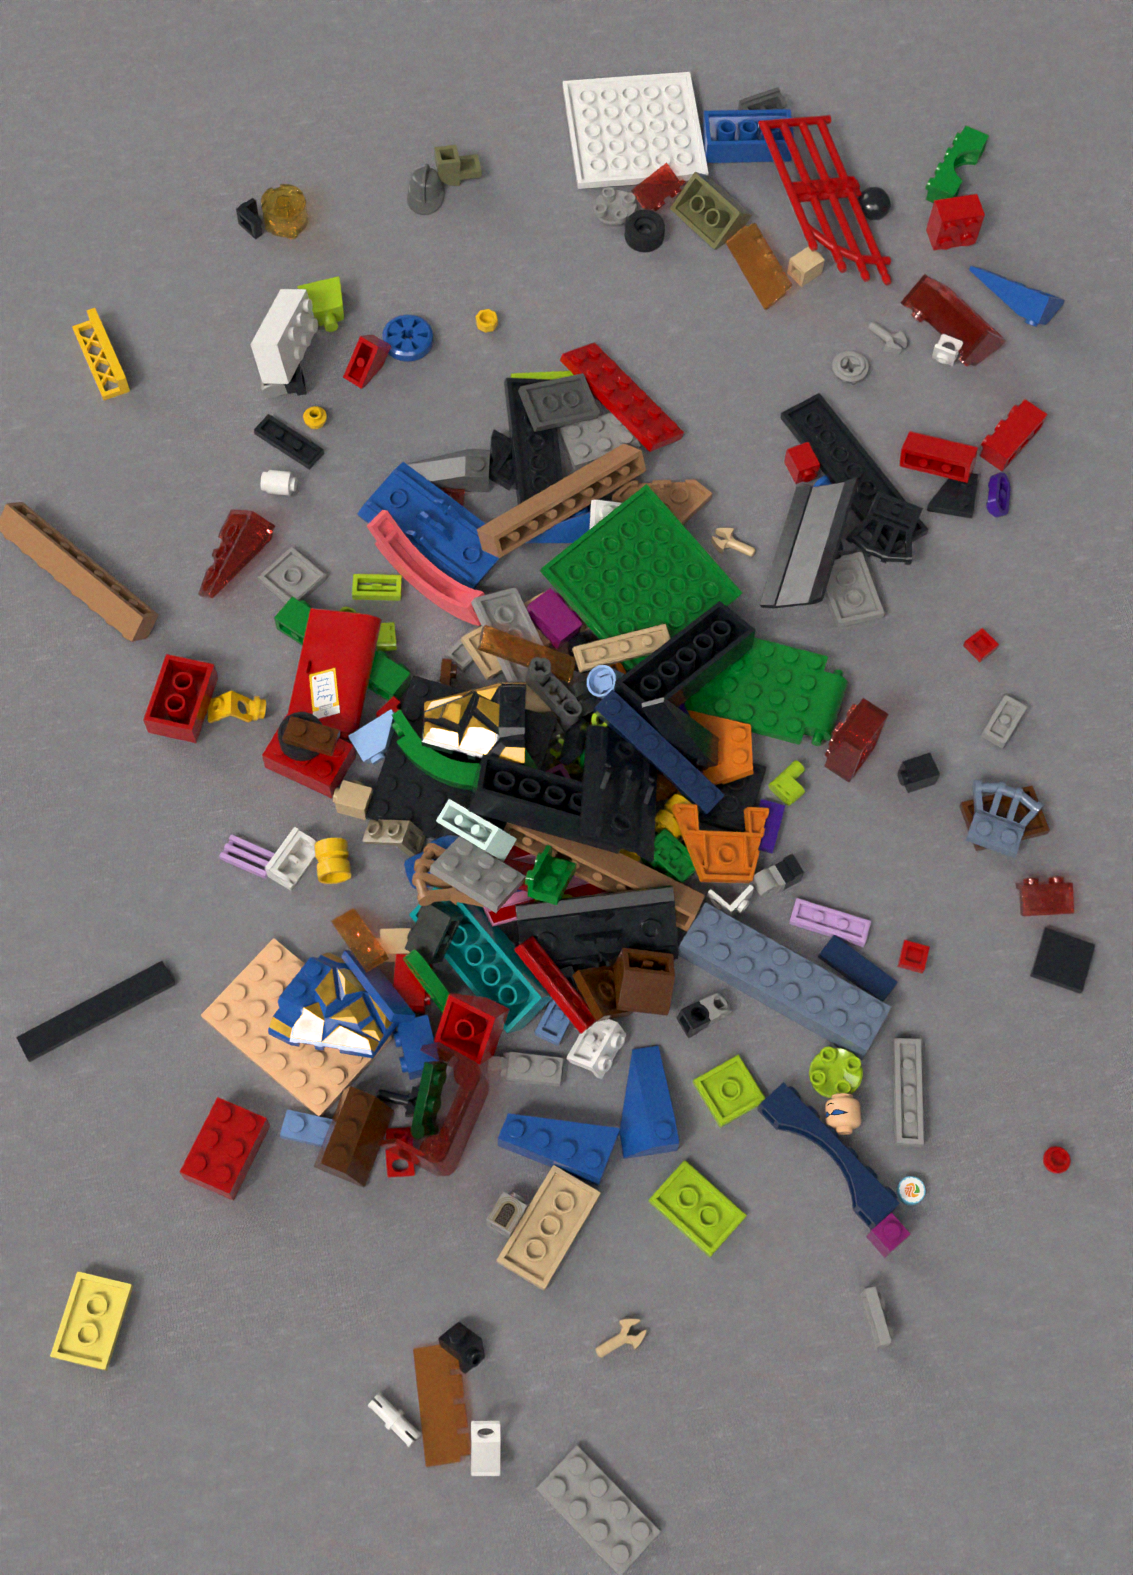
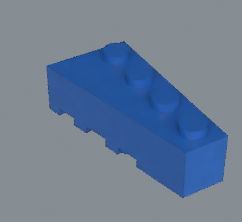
[498,1113,620,1186]

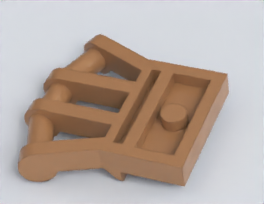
[412,843,484,907]

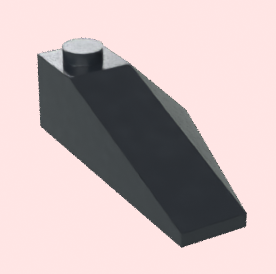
[642,697,719,771]

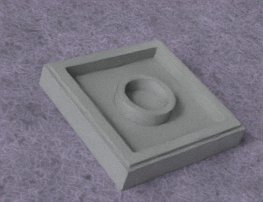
[257,547,327,604]

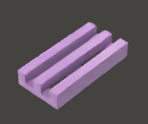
[219,835,275,879]

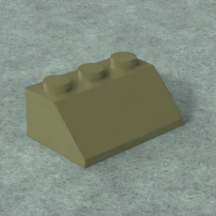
[670,172,752,250]

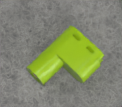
[377,622,397,652]
[768,760,805,806]

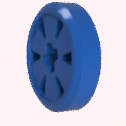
[382,314,433,362]

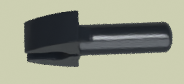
[376,1086,419,1117]

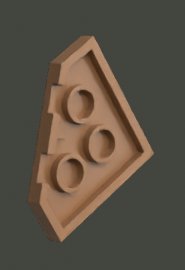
[612,479,713,525]

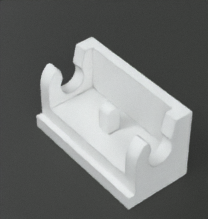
[265,827,316,891]

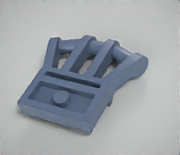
[965,780,1044,858]

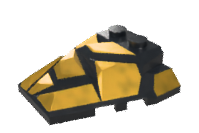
[421,682,527,766]

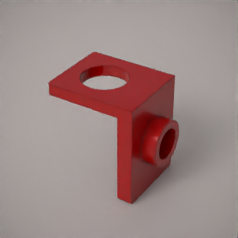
[385,1127,415,1178]

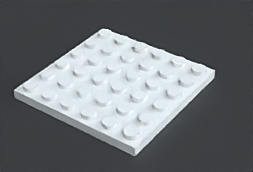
[562,72,708,189]

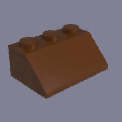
[314,1086,394,1188]

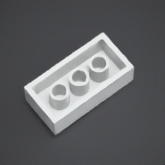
[250,289,318,384]

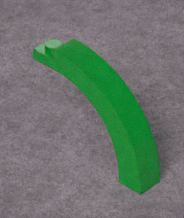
[391,710,539,791]

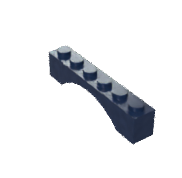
[593,690,724,816]
[758,1082,900,1230]

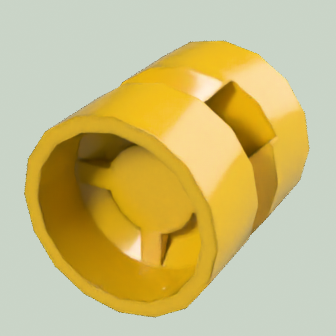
[655,794,691,840]
[314,838,351,884]

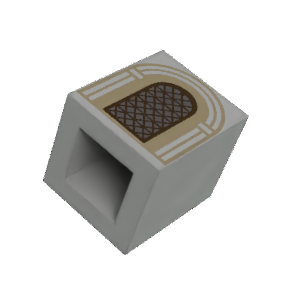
[486,1191,527,1239]

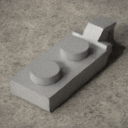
[487,1052,563,1087]

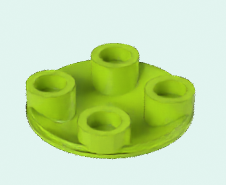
[809,1047,863,1099]

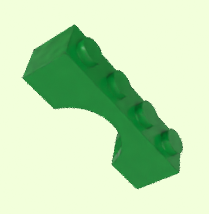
[925,125,989,203]

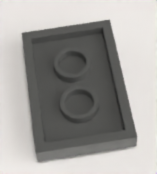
[518,373,600,432]

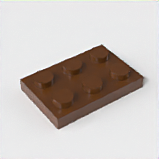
[959,785,1050,851]

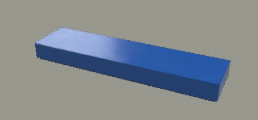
[341,950,416,1023]

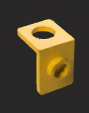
[207,690,252,723]

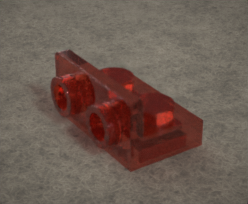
[631,162,685,211]
[1015,876,1074,916]

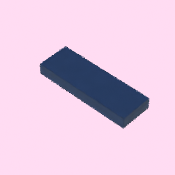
[818,935,898,1002]

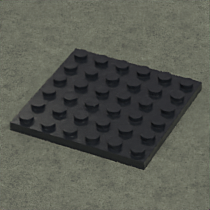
[365,675,558,851]

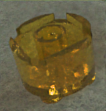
[261,184,308,239]

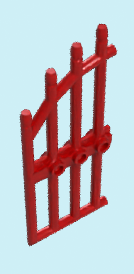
[758,115,892,286]

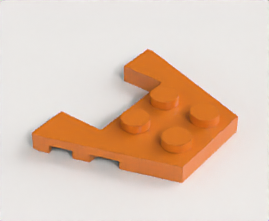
[678,710,753,797]
[672,804,769,884]

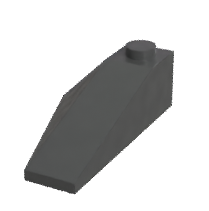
[396,449,490,492]

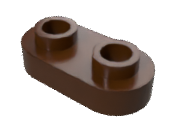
[440,658,457,687]

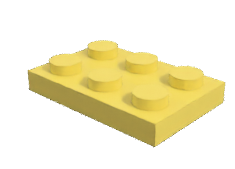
[50,1271,133,1371]

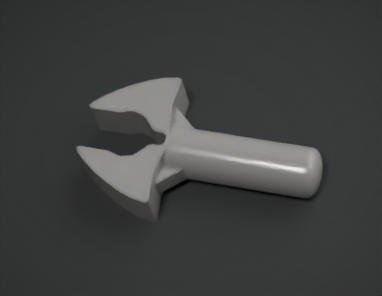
[868,322,907,354]

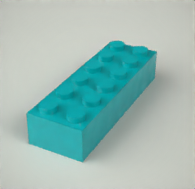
[409,887,552,1033]

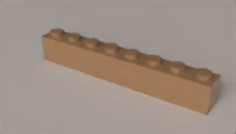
[477,443,646,558]
[0,502,159,642]
[504,823,705,931]

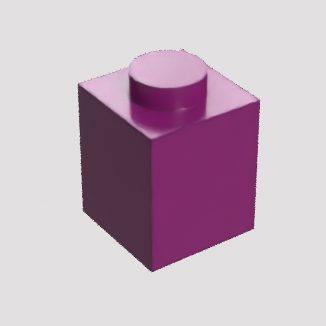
[866,1213,911,1258]

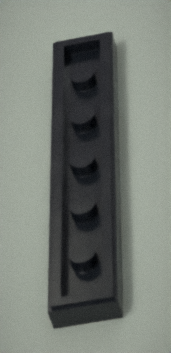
[16,961,175,1062]

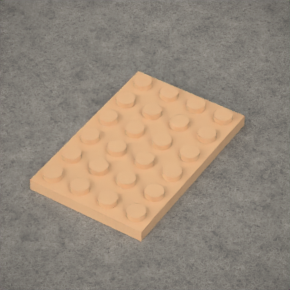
[201,938,392,1117]

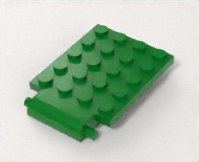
[685,637,848,746]

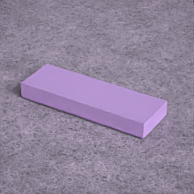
[789,898,871,947]

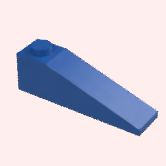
[969,266,1065,327]
[526,499,601,543]
[619,1046,680,1159]

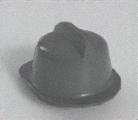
[407,164,444,215]

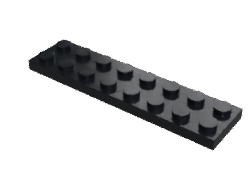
[780,393,928,552]

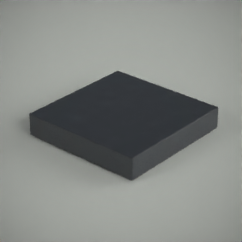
[1030,927,1095,994]

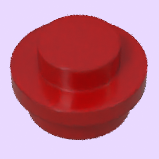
[1043,1146,1071,1174]

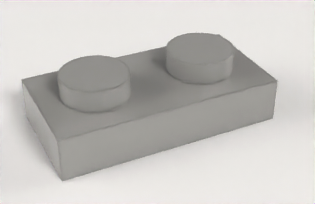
[981,695,1027,749]
[860,1286,894,1349]

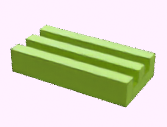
[352,574,402,601]

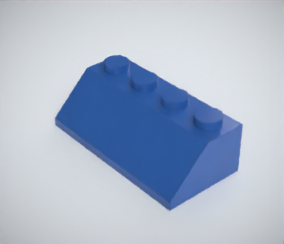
[703,109,794,163]

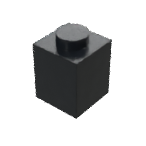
[897,753,940,793]

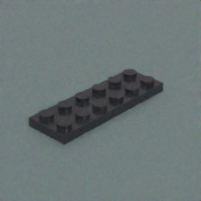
[504,378,563,505]

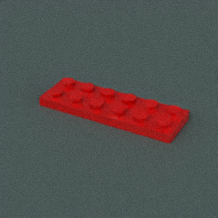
[560,342,684,452]

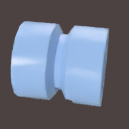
[587,665,624,699]

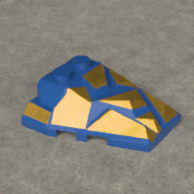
[268,952,399,1058]

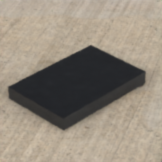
[698,763,767,832]

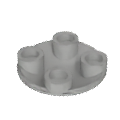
[593,187,637,225]

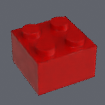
[926,194,985,251]

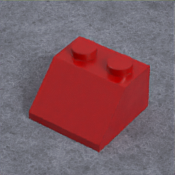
[434,993,509,1065]

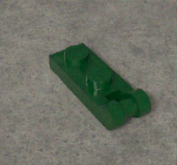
[411,1061,448,1139]

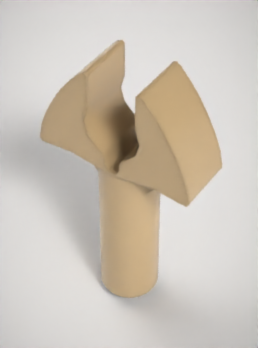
[711,528,756,557]
[595,1319,646,1358]

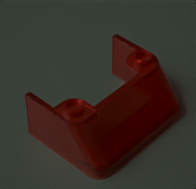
[900,274,1006,367]
[378,1042,489,1176]

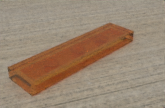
[477,625,576,682]

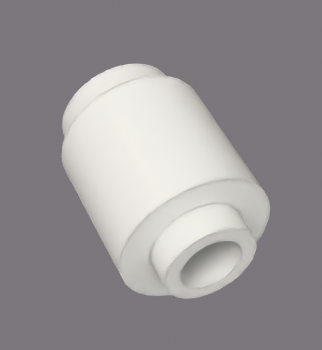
[261,470,297,496]

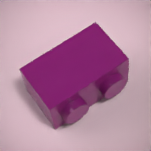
[527,588,582,650]

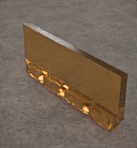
[725,223,792,310]
[413,1345,471,1468]

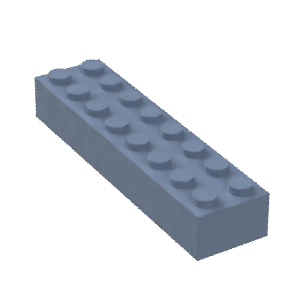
[678,902,891,1060]

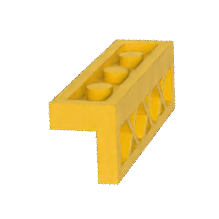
[72,308,130,401]

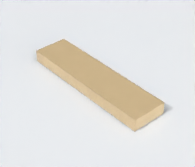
[572,624,671,672]

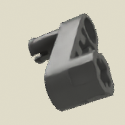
[525,657,582,734]

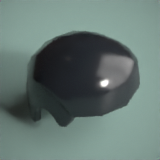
[858,187,891,220]

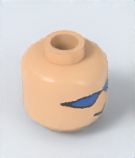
[825,1093,861,1135]

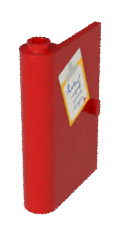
[288,608,382,740]

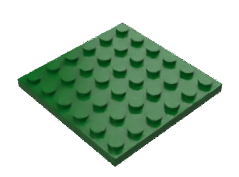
[540,484,743,671]

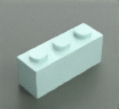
[436,799,517,862]

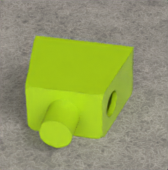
[297,276,344,332]

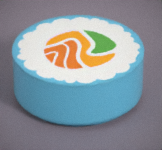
[897,1176,926,1206]

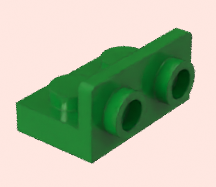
[642,828,696,884]
[525,845,576,905]

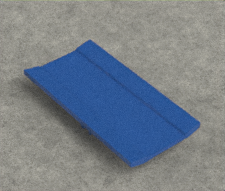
[357,462,500,589]

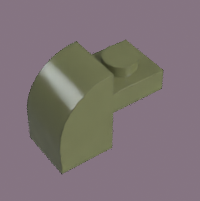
[434,145,482,186]

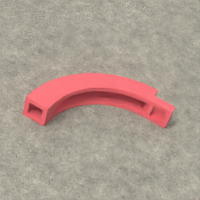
[366,510,485,626]

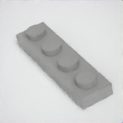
[893,1038,924,1147]

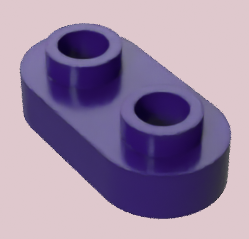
[986,472,1011,518]

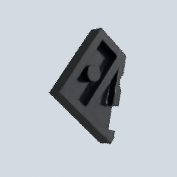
[489,429,515,491]
[927,473,978,519]

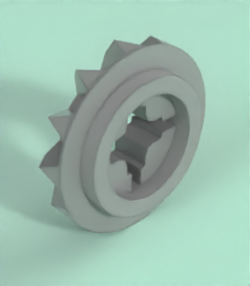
[832,351,869,384]

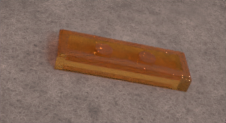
[331,908,389,972]

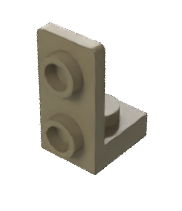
[362,819,426,857]

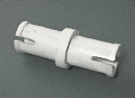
[368,1392,422,1448]

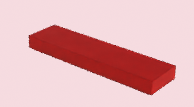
[514,936,596,1034]

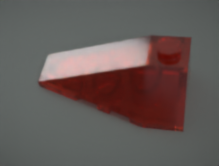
[198,509,275,599]

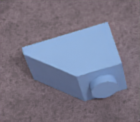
[348,709,395,765]

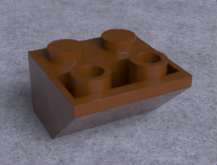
[613,948,675,1016]

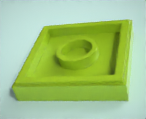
[692,1054,766,1128]

